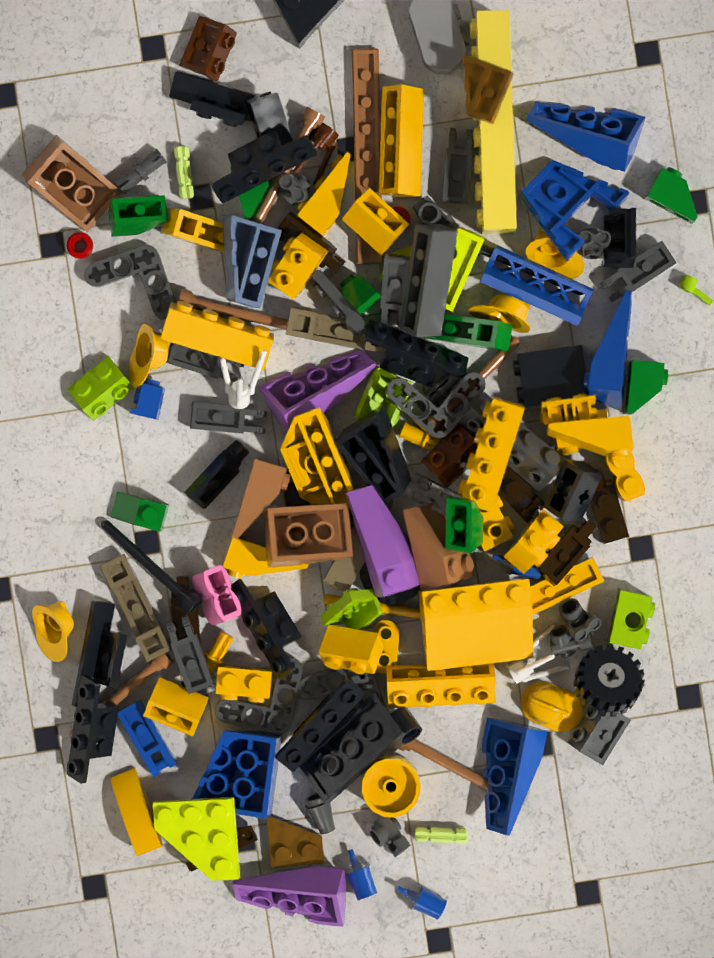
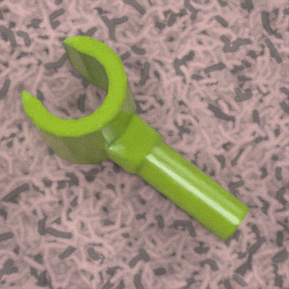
[680,275,713,306]

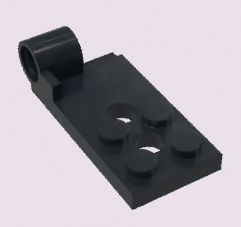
[299,692,422,804]

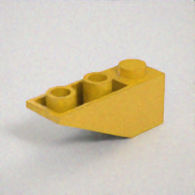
[297,152,351,237]

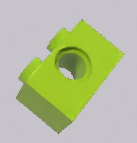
[607,589,655,650]

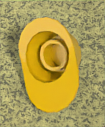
[525,228,585,279]
[468,293,531,333]
[128,323,171,387]
[32,601,74,662]
[520,681,583,732]

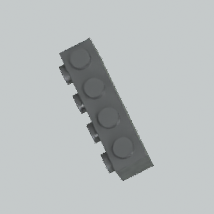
[399,224,458,337]
[457,392,565,492]

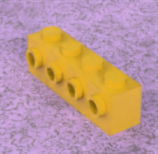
[379,85,424,198]
[161,301,274,370]
[458,396,525,512]
[386,663,496,708]

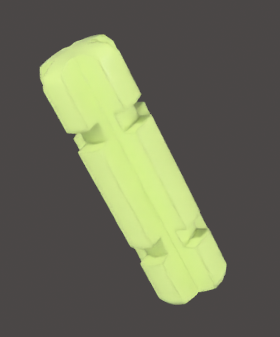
[174,146,194,199]
[415,826,468,843]

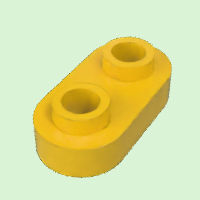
[373,619,399,674]

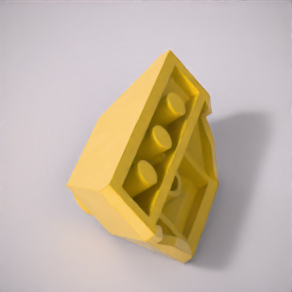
[280,407,356,510]

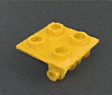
[540,394,598,425]

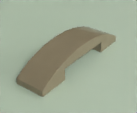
[285,308,396,354]
[323,500,394,592]
[100,554,171,662]

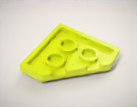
[379,226,485,312]
[153,797,240,881]

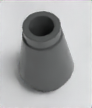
[305,793,335,834]

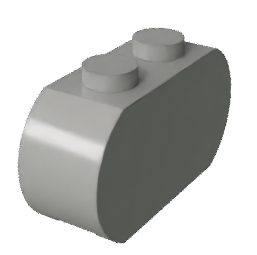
[409,0,469,74]

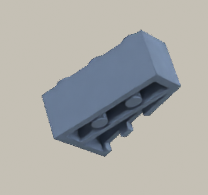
[223,215,282,309]

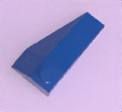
[526,102,645,172]
[584,290,632,410]
[482,718,547,836]

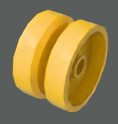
[362,754,421,817]

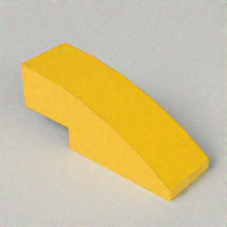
[110,768,163,856]

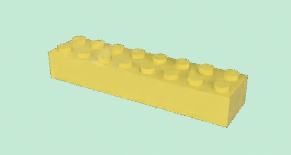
[469,10,517,234]

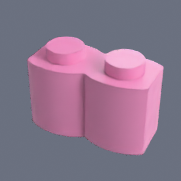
[192,565,241,626]

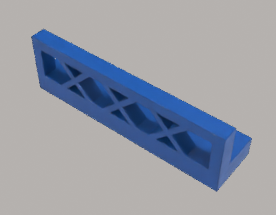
[480,245,594,326]

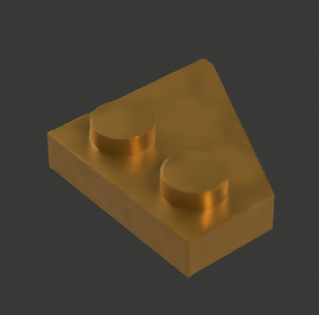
[462,54,514,125]
[266,815,325,868]

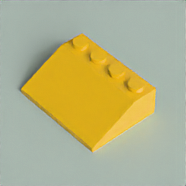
[418,578,534,671]

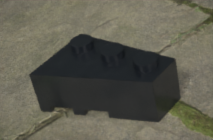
[274,0,345,49]
[334,404,412,504]

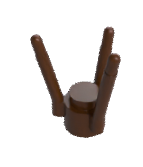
[293,123,339,186]

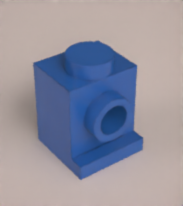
[130,379,165,420]

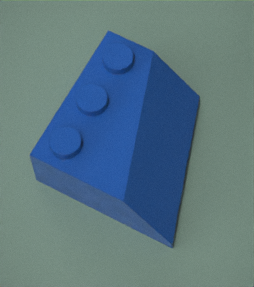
[191,730,282,819]

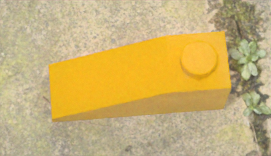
[160,208,225,253]
[546,415,634,459]
[223,538,309,579]

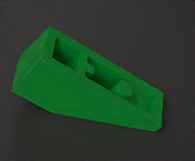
[423,314,513,351]

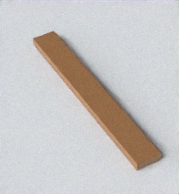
[352,49,383,265]

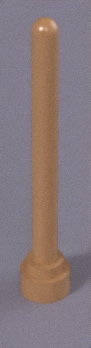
[252,107,325,224]
[179,289,288,330]
[422,337,520,432]
[69,652,174,738]
[398,739,489,791]

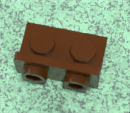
[179,16,237,82]
[421,425,479,489]

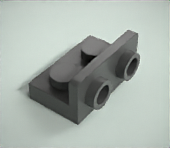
[568,706,631,765]

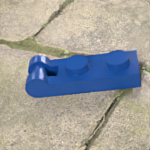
[118,699,177,777]

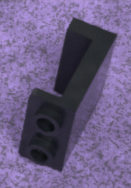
[513,345,589,408]

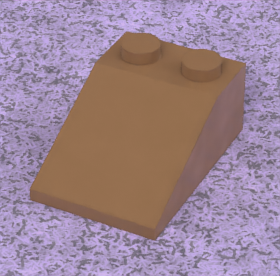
[22,135,122,232]
[232,459,291,539]
[403,502,474,590]
[263,503,353,568]

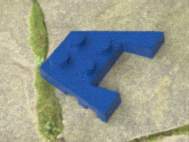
[519,160,630,261]

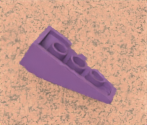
[259,350,376,432]
[346,485,420,597]
[232,866,347,927]

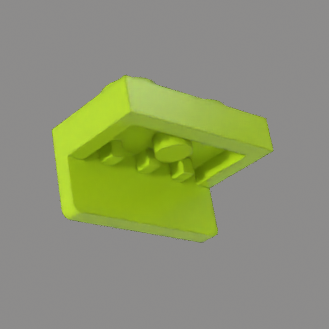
[67,356,134,420]
[354,367,412,427]
[320,588,382,630]

